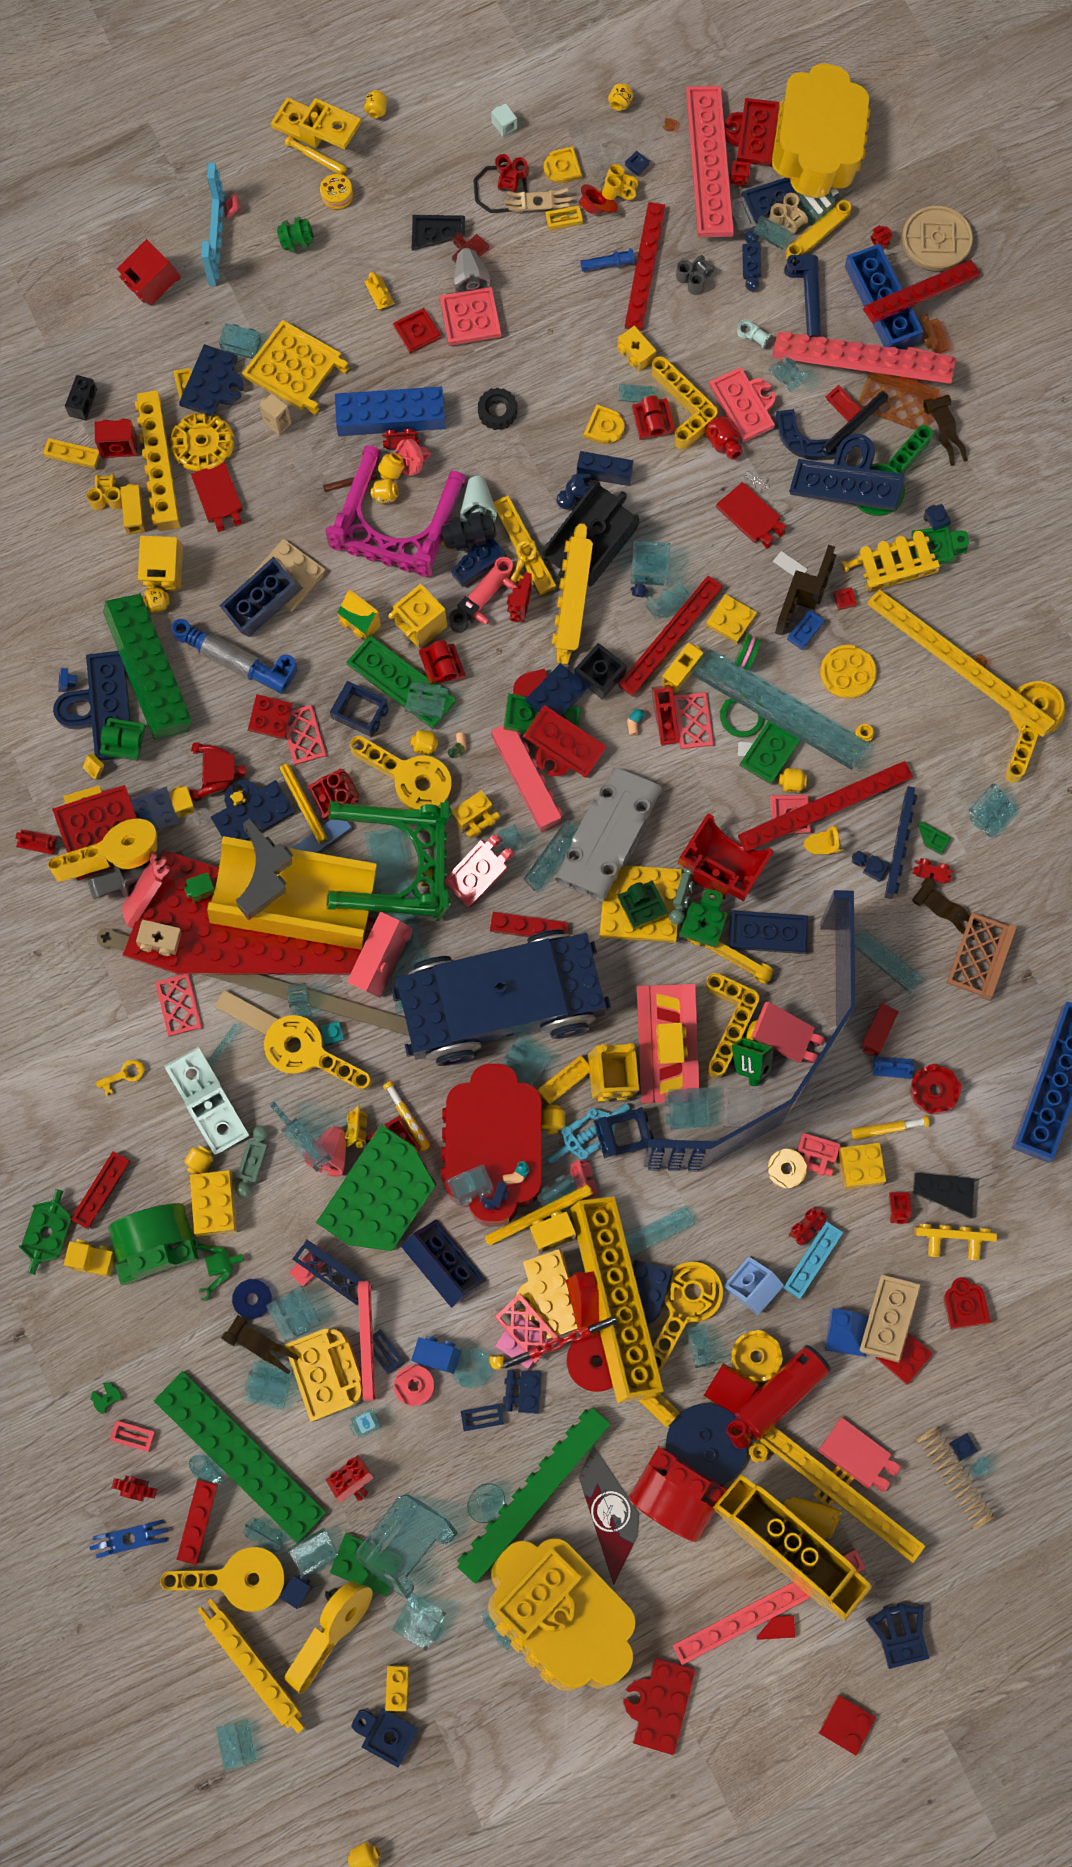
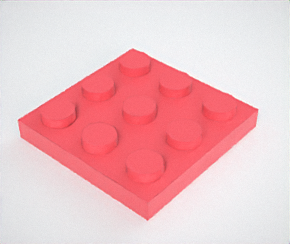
[439,287,501,346]

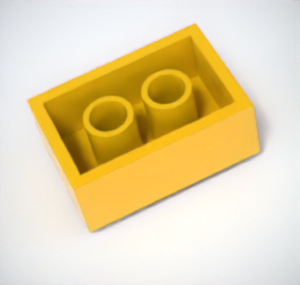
[190,1170,237,1237]

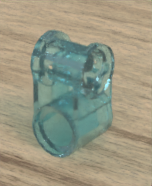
[189,1455,225,1484]

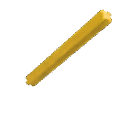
[485,1185,593,1245]

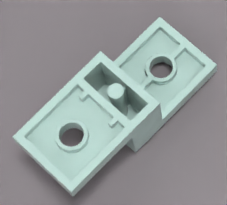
[164,1046,249,1155]

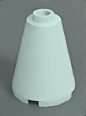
[460,476,497,521]

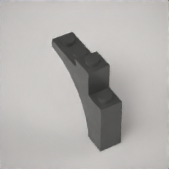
[236,819,293,920]

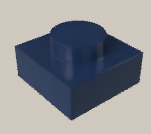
[625,151,650,176]
[949,1433,978,1461]

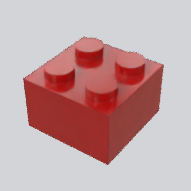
[95,418,138,458]

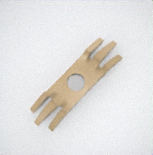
[504,188,572,213]

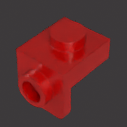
[730,161,750,186]

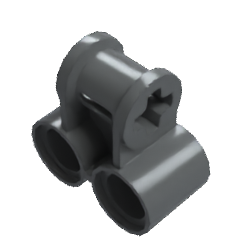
[676,255,715,295]

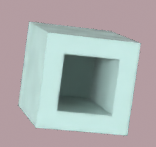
[491,103,517,137]

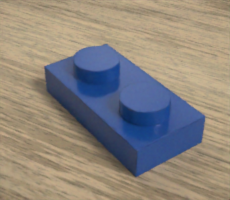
[787,610,824,650]

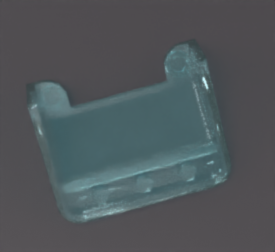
[356,1495,458,1599]

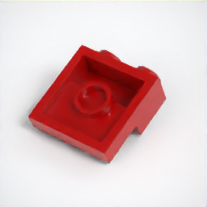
[507,572,532,622]

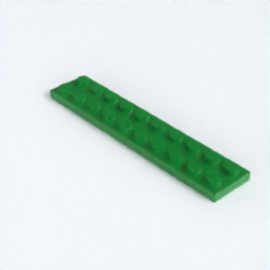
[154,1371,327,1544]

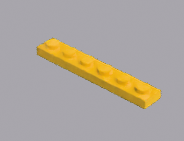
[493,496,556,596]

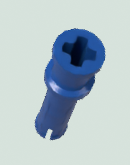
[580,248,635,272]

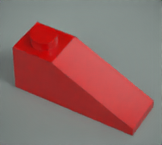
[651,685,679,745]
[566,1271,600,1339]

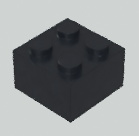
[574,643,627,700]

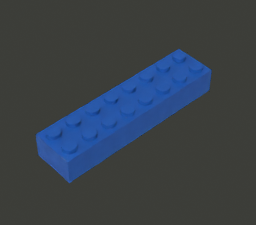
[1011,1001,1072,1163]

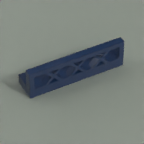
[292,1239,372,1305]

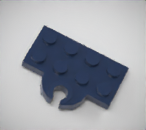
[179,344,244,417]
[210,780,295,840]

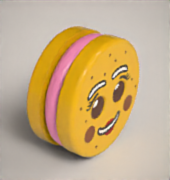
[320,174,353,209]

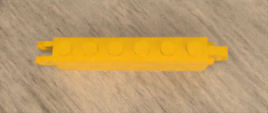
[552,523,593,665]
[197,1598,306,1734]

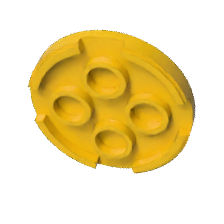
[820,645,876,699]

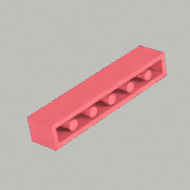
[491,725,563,833]

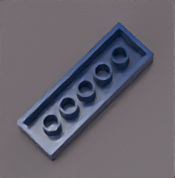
[845,244,924,349]
[335,386,446,436]

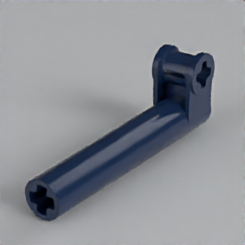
[784,254,821,337]

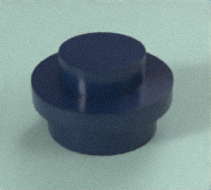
[630,584,649,598]

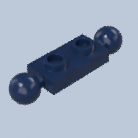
[742,230,762,291]

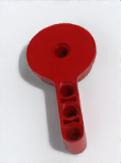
[566,1272,613,1392]

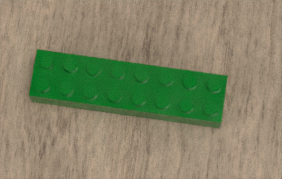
[103,593,192,740]

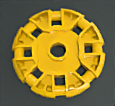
[169,413,234,472]

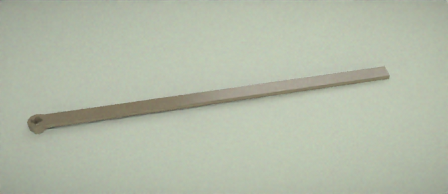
[97,928,409,1036]

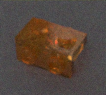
[920,313,949,354]

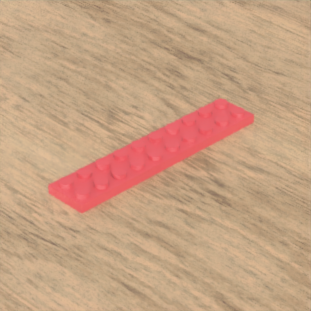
[686,86,734,237]
[772,331,956,384]

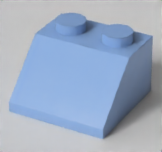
[723,1257,784,1315]

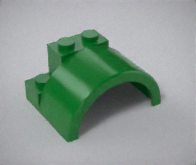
[108,1203,199,1286]

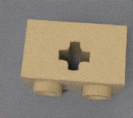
[259,393,292,436]
[136,920,182,956]

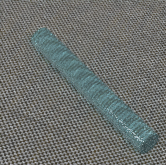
[207,1023,240,1068]

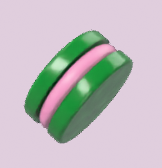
[734,633,761,671]

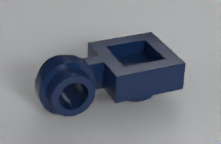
[852,851,889,882]

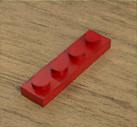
[490,912,568,937]
[71,1151,131,1230]
[176,1478,218,1565]

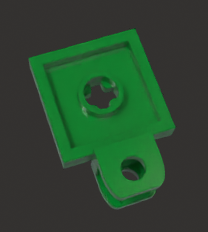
[911,526,969,566]
[679,889,728,948]

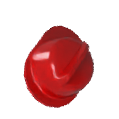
[579,184,618,214]

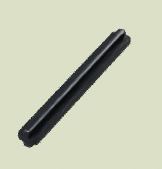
[822,391,889,454]

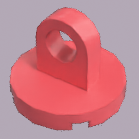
[396,439,431,476]

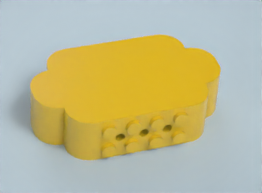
[772,63,871,198]
[713,1475,872,1622]
[488,1539,635,1692]

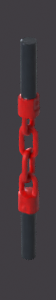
[503,1315,619,1368]

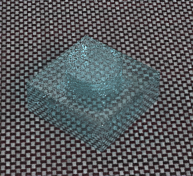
[968,1456,990,1478]

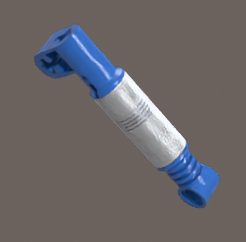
[172,619,297,694]

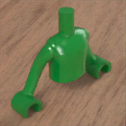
[193,1238,244,1301]

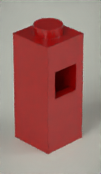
[860,1003,899,1056]

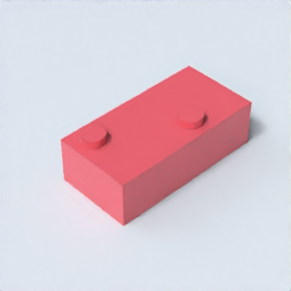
[347,912,413,998]

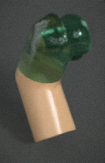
[448,732,467,758]

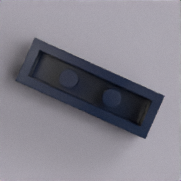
[577,451,634,486]

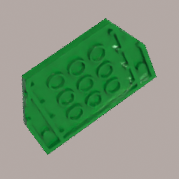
[316,1124,436,1251]

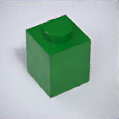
[184,872,215,903]

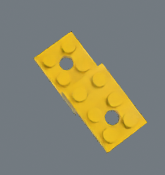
[270,97,361,150]

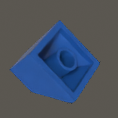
[825,1308,869,1357]

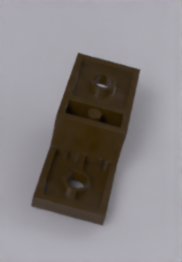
[775,545,837,636]

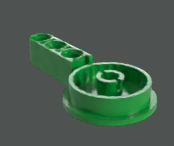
[856,425,933,516]

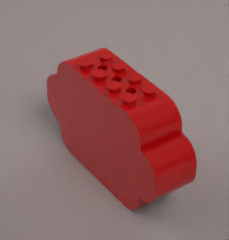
[441,1064,541,1227]

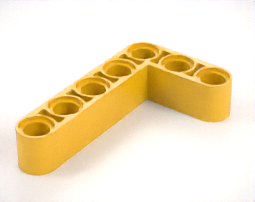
[651,356,718,449]
[705,973,759,1079]

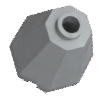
[454,248,490,293]

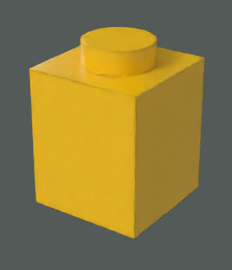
[169,786,196,818]

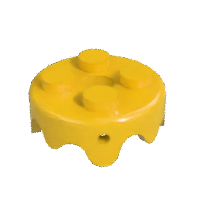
[731,1330,783,1383]

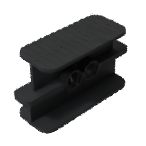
[542,481,640,587]

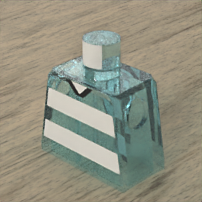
[796,188,839,226]

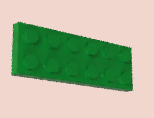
[346,635,456,729]

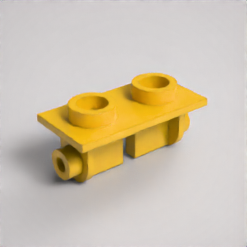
[364,272,395,311]
[345,1105,368,1148]
[638,1394,680,1428]

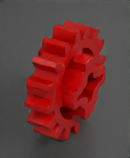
[111,1475,157,1502]

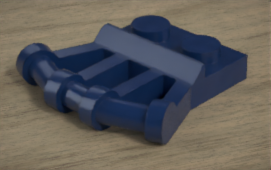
[865,1602,930,1669]

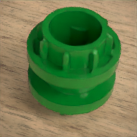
[277,216,314,252]

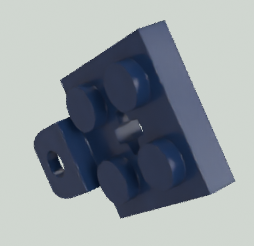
[351,1707,419,1768]

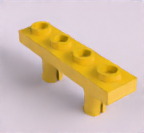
[914,1223,997,1260]

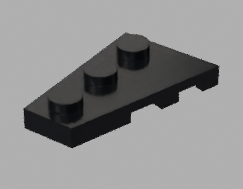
[411,215,465,251]
[913,1173,974,1219]

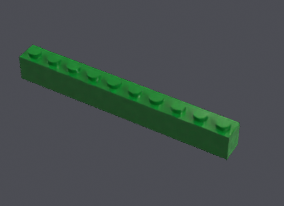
[457,1408,610,1584]

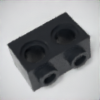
[65,375,97,421]

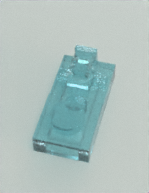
[753,216,791,250]
[686,1325,715,1368]

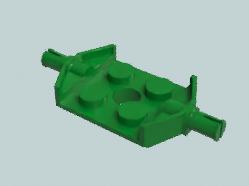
[19,1189,72,1275]

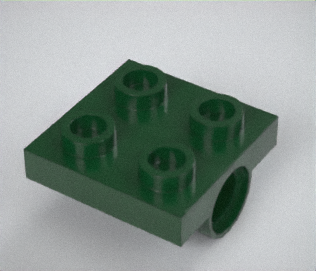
[618,880,669,930]

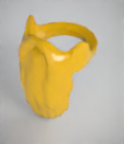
[803,826,844,855]

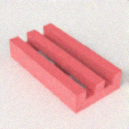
[110,1421,156,1452]

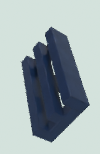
[373,1329,404,1374]
[460,1404,504,1432]

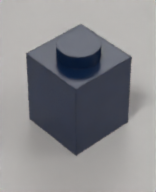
[280,1574,312,1609]

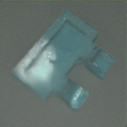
[768,356,809,392]

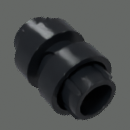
[441,511,496,551]

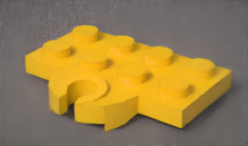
[516,1249,578,1339]
[493,1547,582,1642]

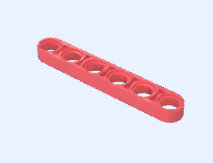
[358,1281,375,1401]

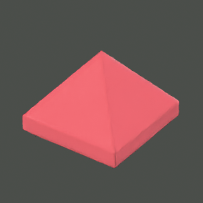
[225,193,241,218]

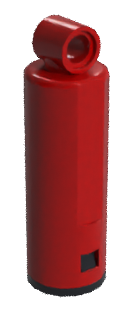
[726,1345,831,1449]

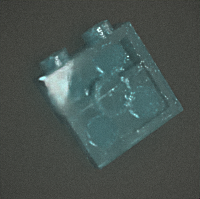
[665,1087,711,1129]

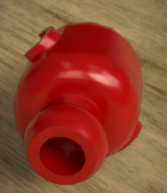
[705,416,743,460]

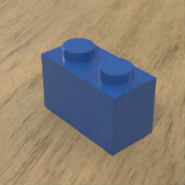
[411,1336,461,1374]

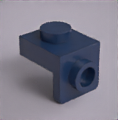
[923,504,951,531]
[480,1181,509,1211]

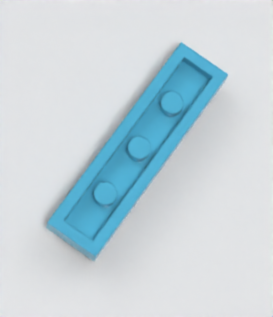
[783,1221,843,1300]

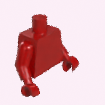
[189,742,245,801]

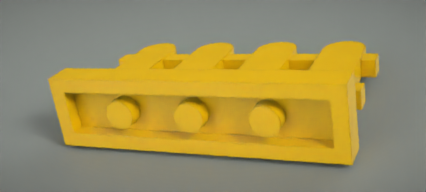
[857,531,940,593]

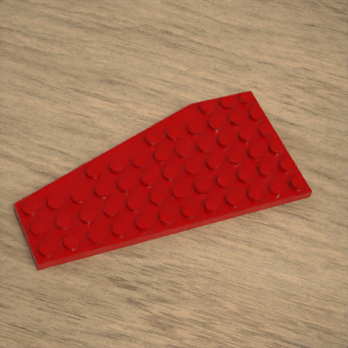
[123,850,376,975]

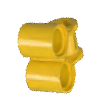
[602,164,639,200]
[86,474,122,511]

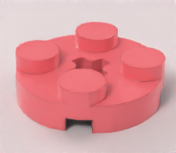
[394,1365,434,1406]

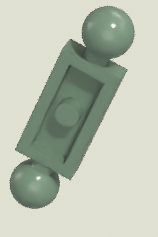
[669,868,695,925]
[235,1126,269,1198]

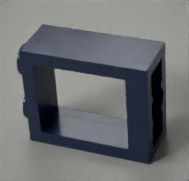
[330,681,389,737]

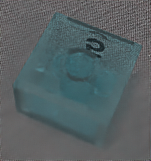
[631,541,670,586]

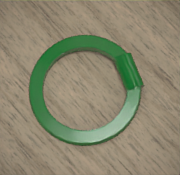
[719,695,764,738]

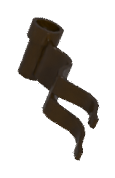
[923,394,968,466]
[912,878,984,940]
[221,1315,299,1374]

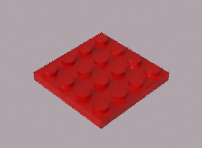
[52,785,137,881]

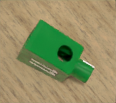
[732,1037,774,1086]

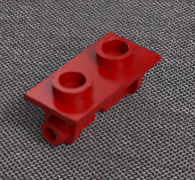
[382,429,419,449]
[15,829,58,855]
[912,858,954,884]
[788,1206,827,1246]

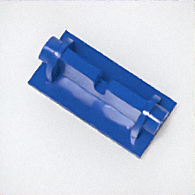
[873,1056,914,1079]

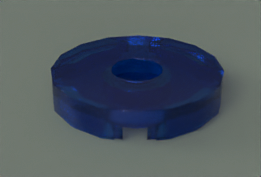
[232,1279,272,1319]

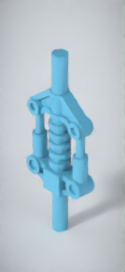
[546,1103,630,1165]

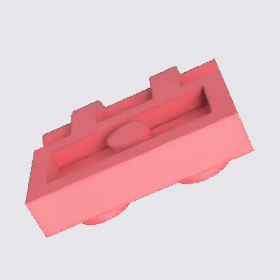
[797,1133,840,1176]

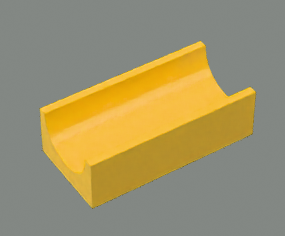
[207,836,377,950]

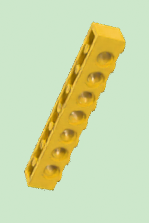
[135,390,181,531]

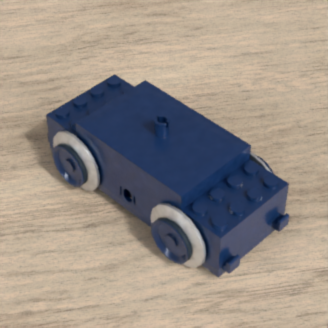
[391,929,611,1066]

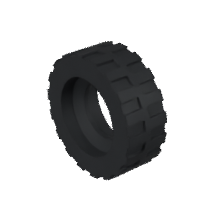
[478,388,517,430]

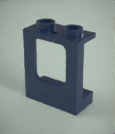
[594,1107,654,1159]

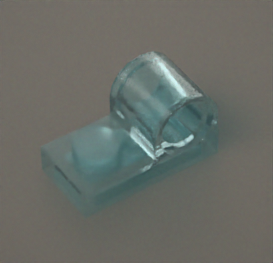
[286,983,312,1023]

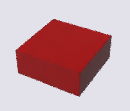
[833,587,857,611]

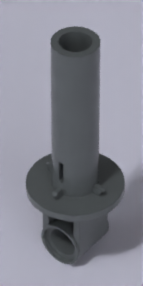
[87,851,184,899]

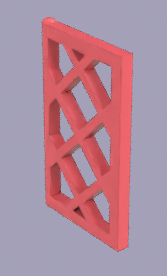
[674,692,714,749]
[286,705,327,765]
[155,974,202,1037]
[494,1293,559,1363]

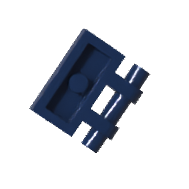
[503,1370,542,1414]

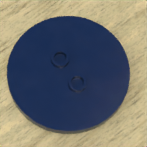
[666,1404,747,1484]

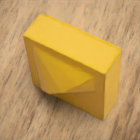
[83,753,105,780]

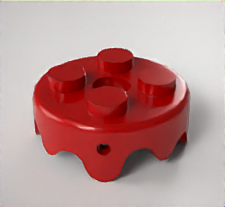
[910,1064,962,1115]

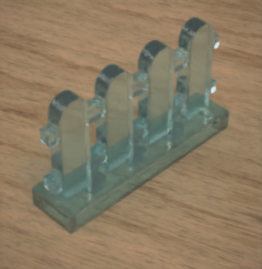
[269,1101,332,1172]

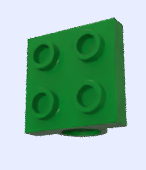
[100,718,146,761]

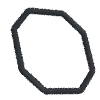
[473,165,528,213]

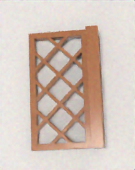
[946,913,1017,1001]

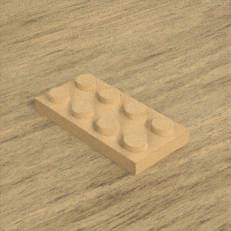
[860,1274,921,1363]

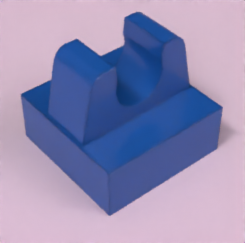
[58,668,77,692]

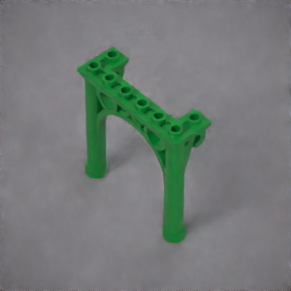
[326,800,451,921]

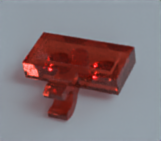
[452,233,489,263]

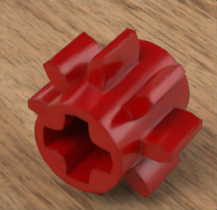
[870,225,893,249]

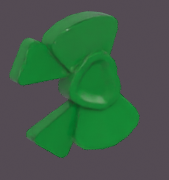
[90,1383,122,1414]

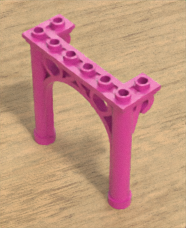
[325,445,467,577]

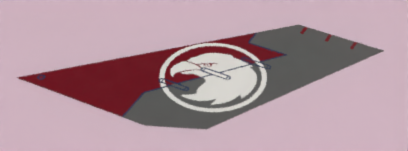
[579,1447,639,1585]

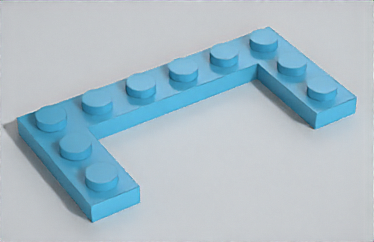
[201,163,225,286]

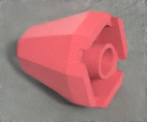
[305,1126,347,1176]

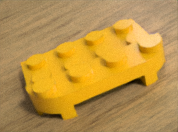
[285,1329,363,1422]

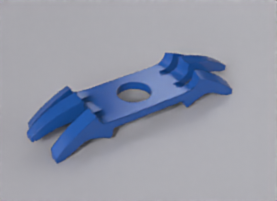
[90,1520,169,1559]

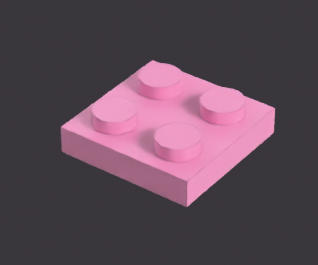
[495,1314,549,1369]

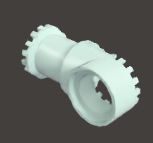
[737,320,772,348]

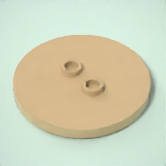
[902,206,973,271]

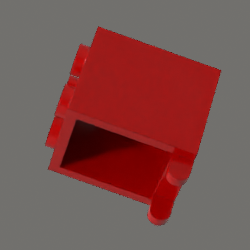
[117,239,181,306]

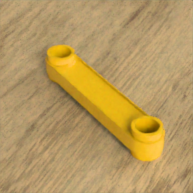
[786,200,851,262]
[687,939,774,985]

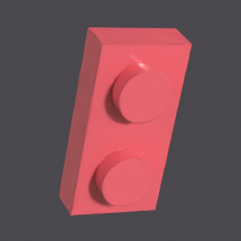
[289,1244,326,1287]

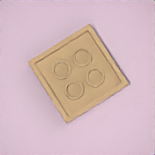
[248,539,326,612]

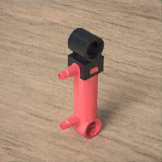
[449,557,518,633]

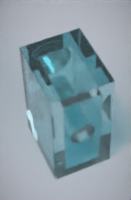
[219,323,262,359]
[446,1164,493,1206]

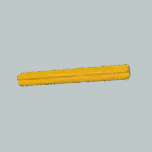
[280,763,327,844]

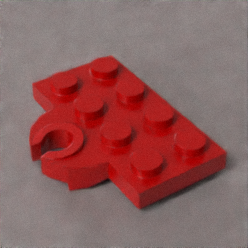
[724,98,779,166]
[523,705,607,778]
[623,1658,696,1756]

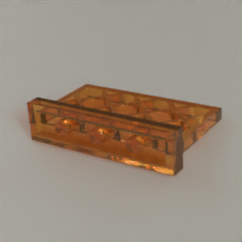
[857,372,940,430]

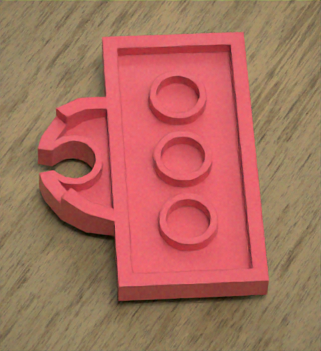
[709,367,776,443]

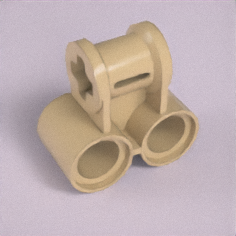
[769,193,808,233]

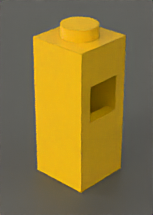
[120,484,145,534]
[661,643,703,693]

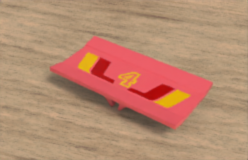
[637,984,700,1103]

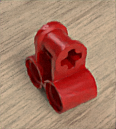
[495,154,529,193]

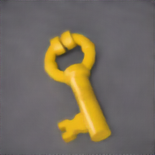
[510,538,537,584]
[96,1059,145,1096]

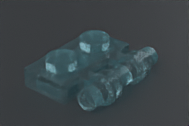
[405,681,448,719]

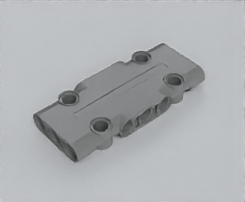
[555,768,662,901]

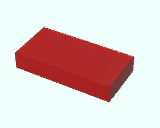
[825,385,862,422]

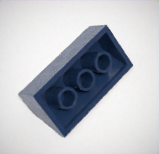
[401,1219,486,1308]

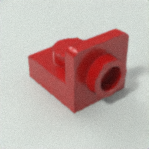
[889,1192,912,1224]

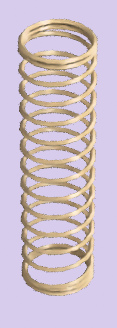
[916,1427,995,1530]

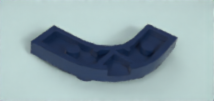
[776,409,837,460]

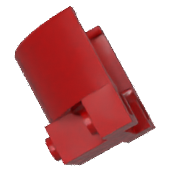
[677,813,774,902]
[628,1445,728,1542]

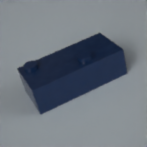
[219,556,303,637]

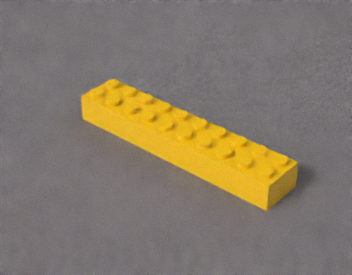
[570,1196,664,1404]

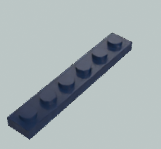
[884,786,917,899]

